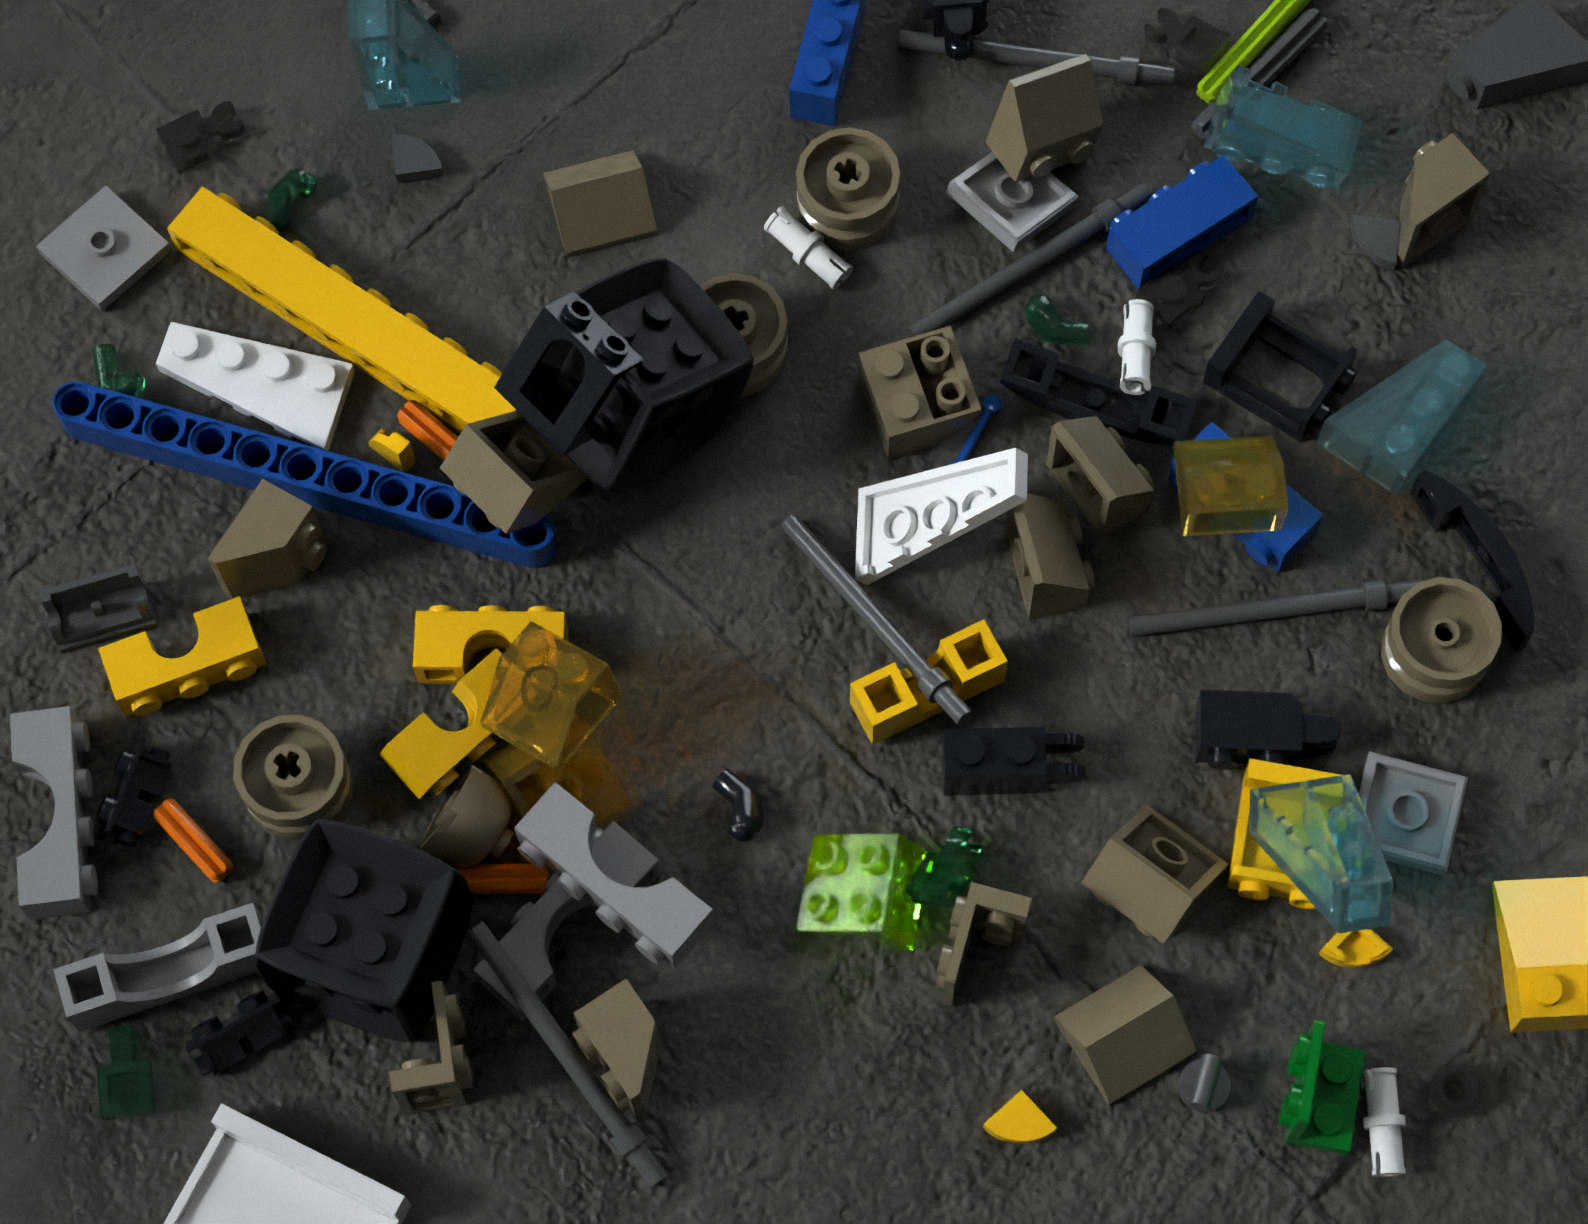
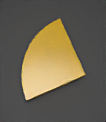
[368,429,416,473]
[1319,914,1393,968]
[983,1090,1057,1143]

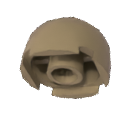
[419,765,514,868]

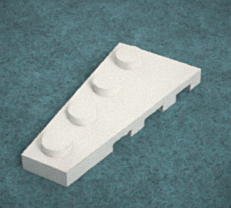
[156,322,355,451]
[855,448,1028,585]

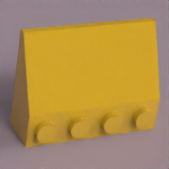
[1492,876,1588,1033]

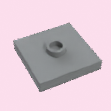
[946,152,1079,252]
[36,186,172,312]
[1345,751,1468,876]

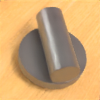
[1178,1054,1231,1112]

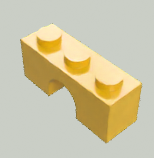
[98,596,267,717]
[413,605,569,684]
[850,619,1008,745]
[379,648,537,799]

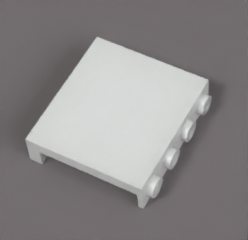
[163,1103,412,1224]

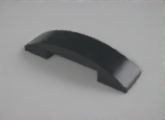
[999,338,1198,446]
[1410,470,1534,653]

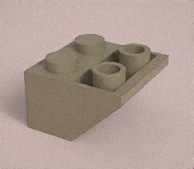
[858,326,982,461]
[572,978,661,1121]

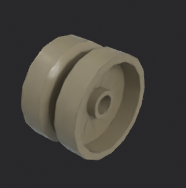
[796,127,901,251]
[700,273,789,397]
[1381,577,1502,704]
[233,715,354,840]

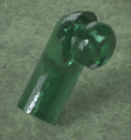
[264,168,317,232]
[1024,294,1088,346]
[92,344,146,398]

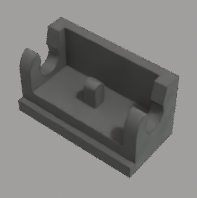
[39,563,157,653]

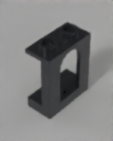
[494,291,644,455]
[1203,291,1358,442]

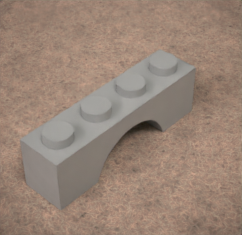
[10,706,98,920]
[514,782,714,969]
[473,821,661,1022]
[53,903,264,1032]

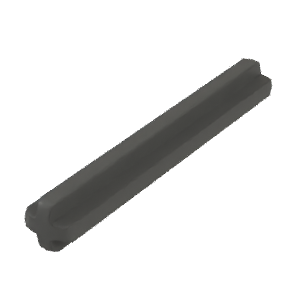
[1192,8,1328,142]

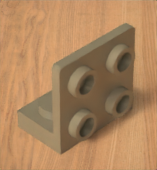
[935,882,1032,1006]
[389,980,473,1115]

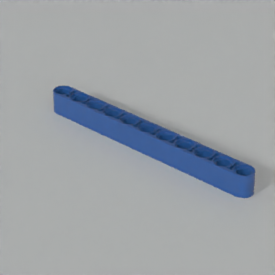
[52,381,558,569]

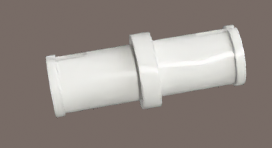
[763,206,853,290]
[1118,299,1156,395]
[1363,1067,1406,1177]

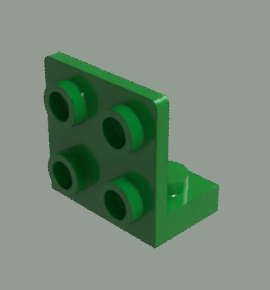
[1279,1019,1366,1156]

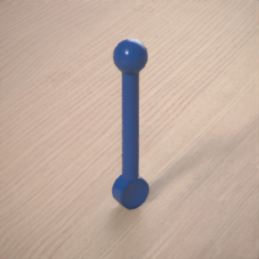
[948,394,1002,465]

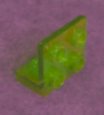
[797,834,930,951]

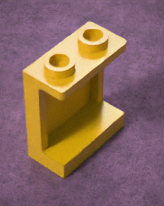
[1227,759,1351,909]

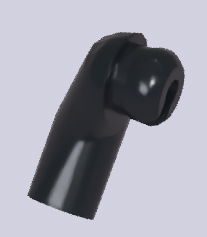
[712,768,764,842]

